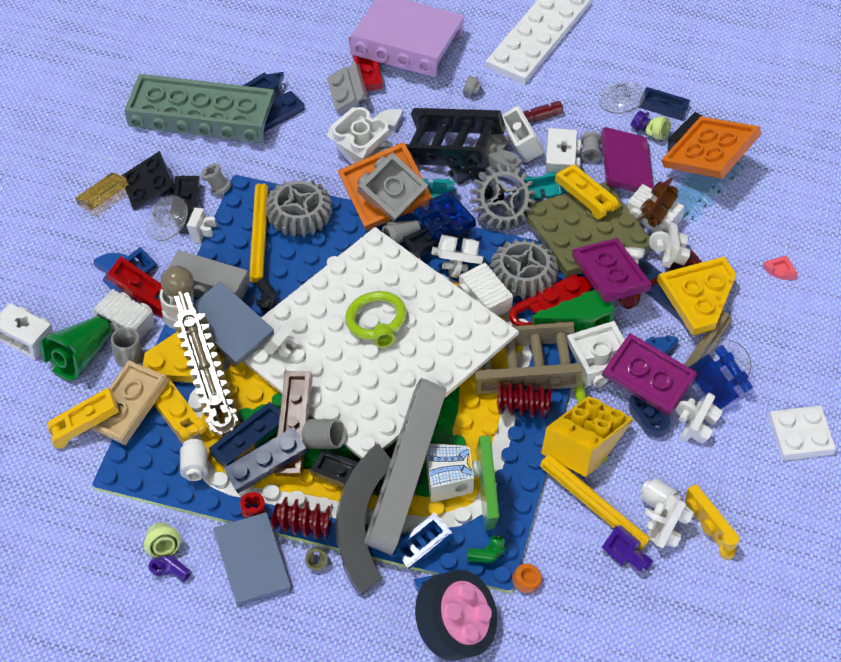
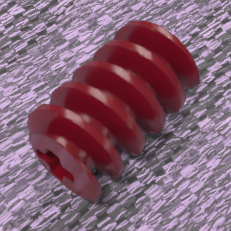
[497,381,552,419]
[271,497,333,541]

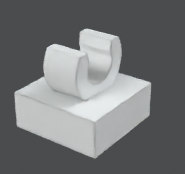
[187,208,217,243]
[264,322,299,358]

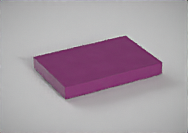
[601,127,653,192]
[572,238,651,303]
[602,333,697,417]

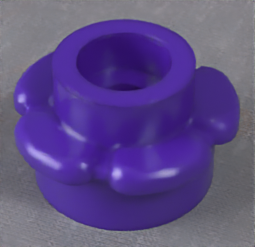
[630,110,651,133]

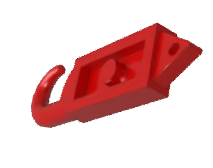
[509,274,593,326]

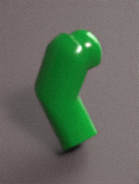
[467,535,506,563]

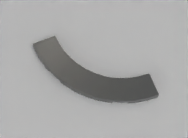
[336,443,391,596]

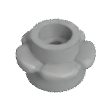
[462,75,481,98]

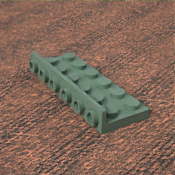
[124,74,275,143]

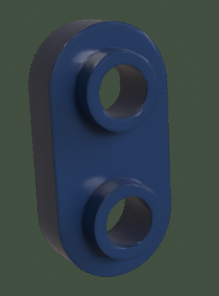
[628,394,670,438]

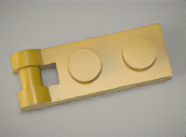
[555,164,619,219]
[154,378,207,444]
[47,388,120,449]
[684,484,739,560]

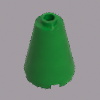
[40,316,112,381]

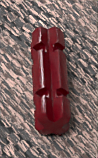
[523,101,563,124]

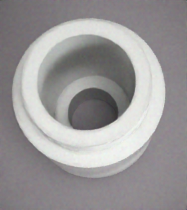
[180,439,208,481]
[640,478,683,509]

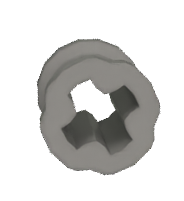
[581,132,602,163]
[201,163,232,196]

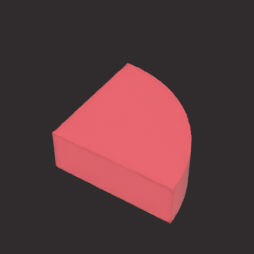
[763,255,798,280]

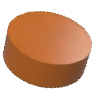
[512,564,542,593]

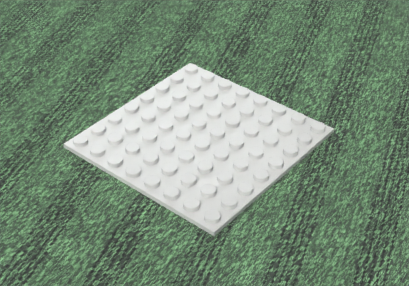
[242,227,519,459]

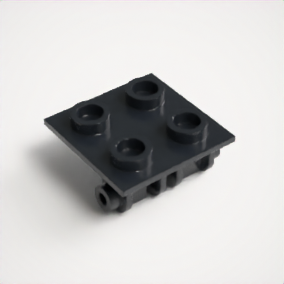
[120,151,174,211]

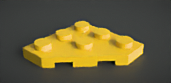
[657,256,736,336]
[143,332,225,383]

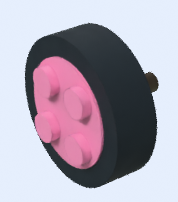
[415,570,497,661]

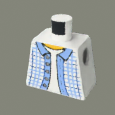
[425,444,479,502]

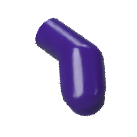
[148,556,192,582]

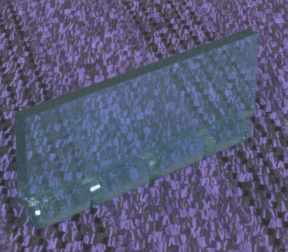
[675,162,743,220]

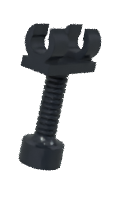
[448,166,505,207]

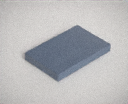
[193,281,274,366]
[213,512,291,606]

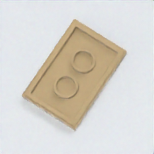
[90,360,170,445]

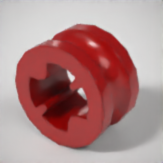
[240,492,265,518]

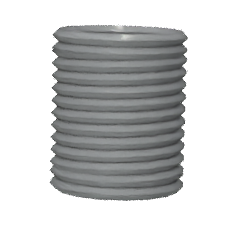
[111,327,143,367]
[302,419,346,449]

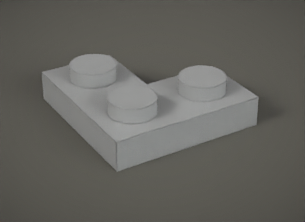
[472,134,523,172]

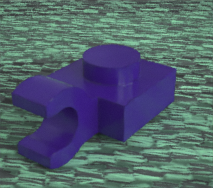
[601,525,654,571]

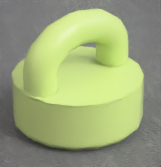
[646,116,671,140]

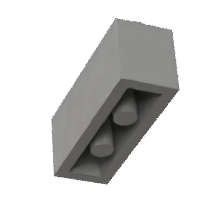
[167,250,249,300]

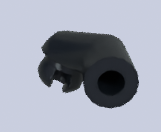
[256,278,278,311]

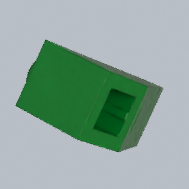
[531,290,615,333]

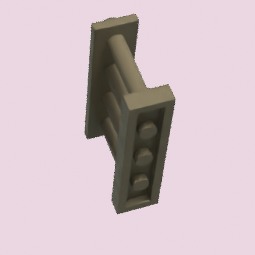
[475,322,582,395]

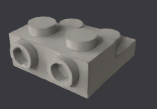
[357,152,428,221]

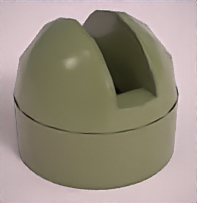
[305,546,328,571]

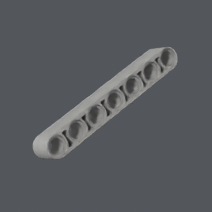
[364,377,447,555]

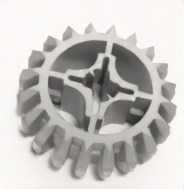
[470,164,536,230]
[266,178,332,238]
[490,238,558,300]

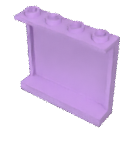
[350,0,464,77]

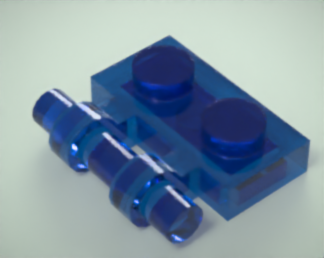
[414,191,476,242]
[689,345,754,409]

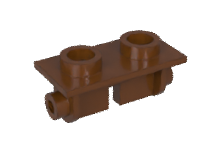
[636,177,678,227]

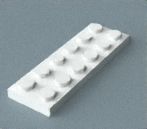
[485,0,591,85]

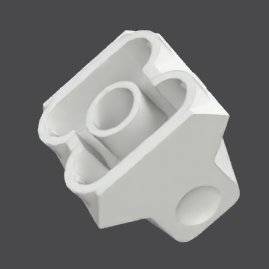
[327,107,394,165]

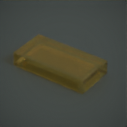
[75,172,128,210]

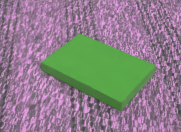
[476,435,499,530]

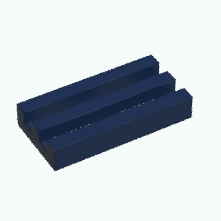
[638,87,690,121]

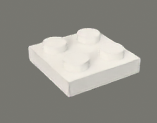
[768,405,836,461]

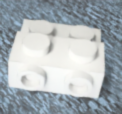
[567,321,625,388]

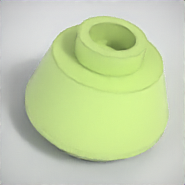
[144,522,182,558]

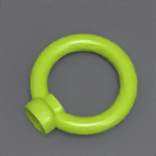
[345,291,407,348]

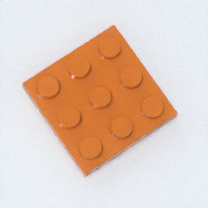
[661,116,762,179]
[338,142,433,231]

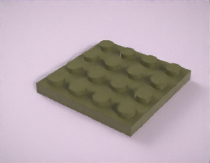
[523,182,654,278]

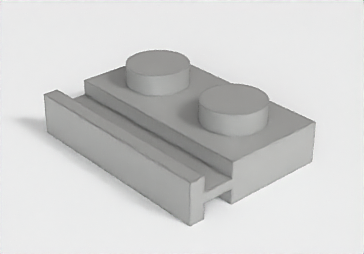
[327,62,368,115]

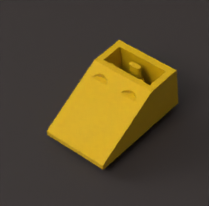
[541,396,633,477]

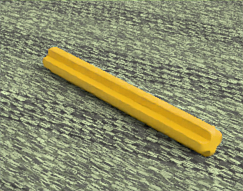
[249,183,268,283]
[540,455,650,550]

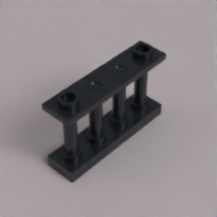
[396,108,506,168]

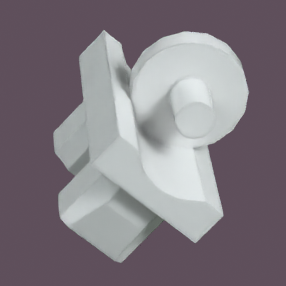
[649,222,690,268]
[431,235,483,278]
[676,393,723,444]
[644,493,694,548]

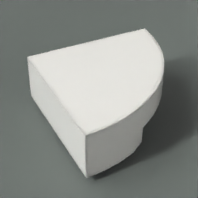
[374,109,403,132]

